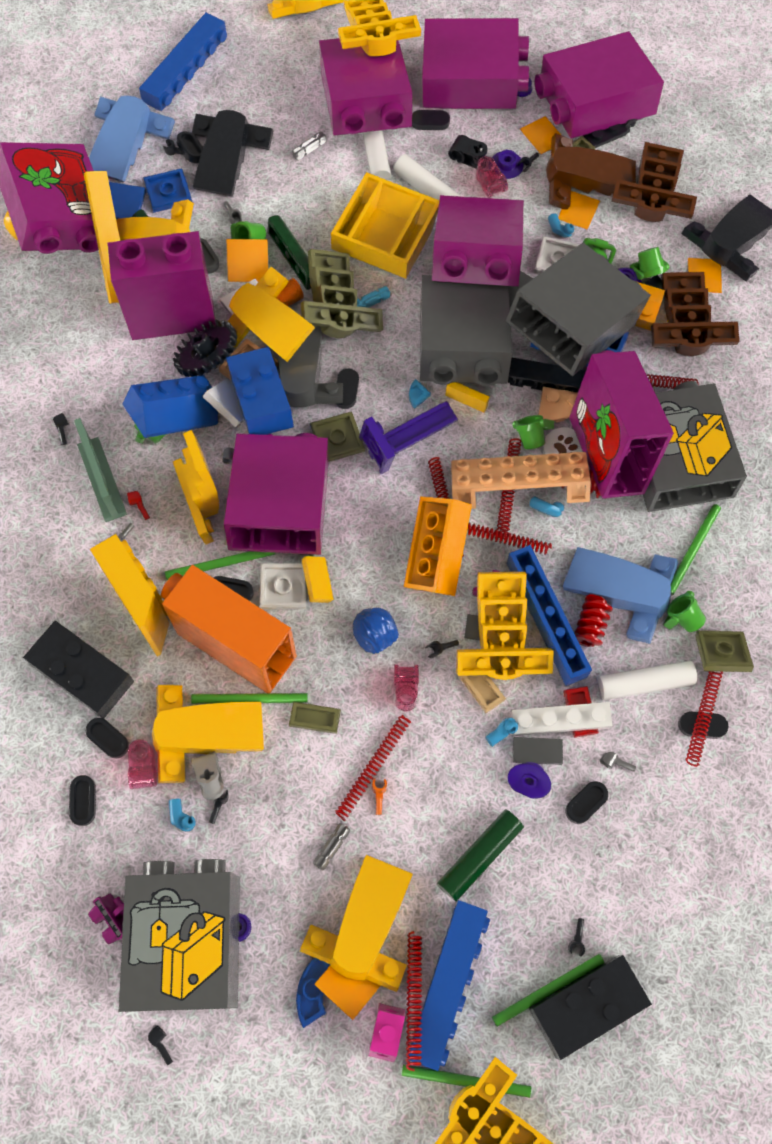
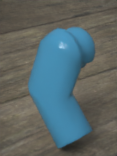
[548,213,574,238]
[529,496,564,517]
[485,718,518,747]
[168,799,196,832]

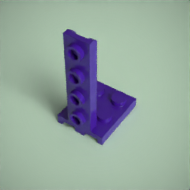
[359,401,458,475]

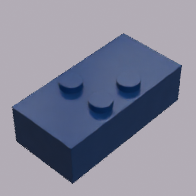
[226,347,294,435]

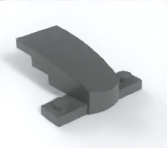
[279,326,343,407]

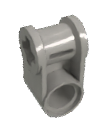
[191,752,224,800]

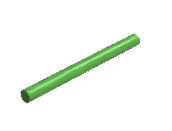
[671,504,721,596]
[165,551,275,580]
[191,693,308,704]
[492,954,604,1027]
[401,1064,531,1098]

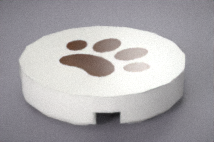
[542,427,583,455]

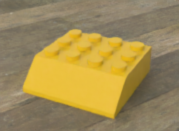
[331,172,440,279]
[90,534,170,657]

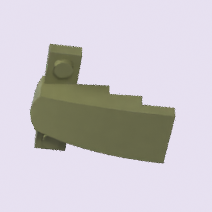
[301,249,383,339]

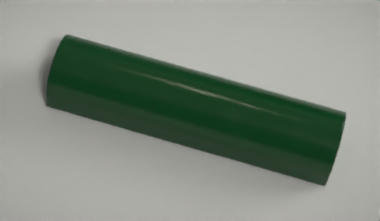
[267,215,311,290]
[436,809,524,902]

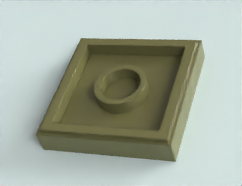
[310,411,365,462]
[695,630,754,672]

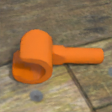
[372,779,387,815]

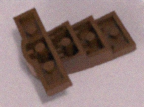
[546,133,636,209]
[611,142,697,222]
[651,272,740,356]

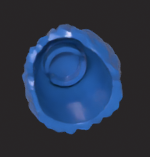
[353,608,399,654]

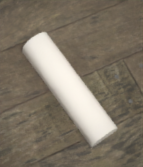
[362,130,391,179]
[394,154,462,200]
[597,661,697,701]

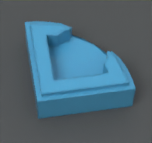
[409,379,431,409]

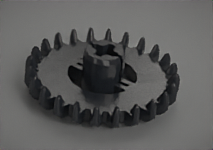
[173,319,238,377]

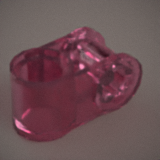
[476,156,508,198]
[394,664,419,712]
[128,739,157,790]

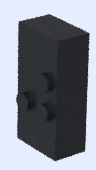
[23,620,134,719]
[529,955,652,1060]

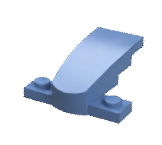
[89,96,175,182]
[562,547,678,644]

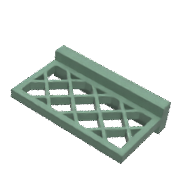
[74,418,127,522]

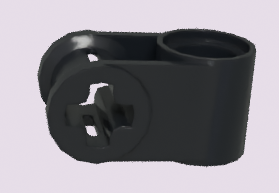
[448,135,488,169]

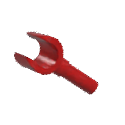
[127,491,150,520]

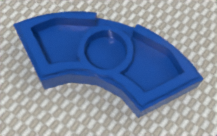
[296,958,330,1028]

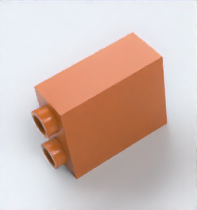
[161,564,297,693]

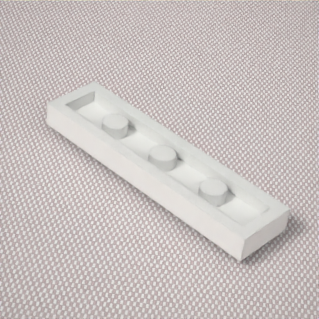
[512,702,613,736]

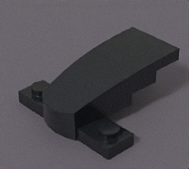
[192,110,274,197]
[681,194,772,281]

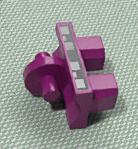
[88,893,124,944]

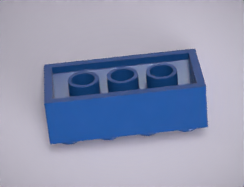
[122,375,219,438]

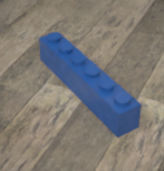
[139,12,227,111]
[506,545,592,686]
[407,900,490,1071]

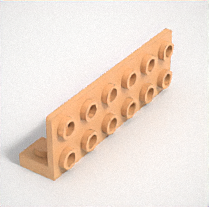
[451,452,591,509]

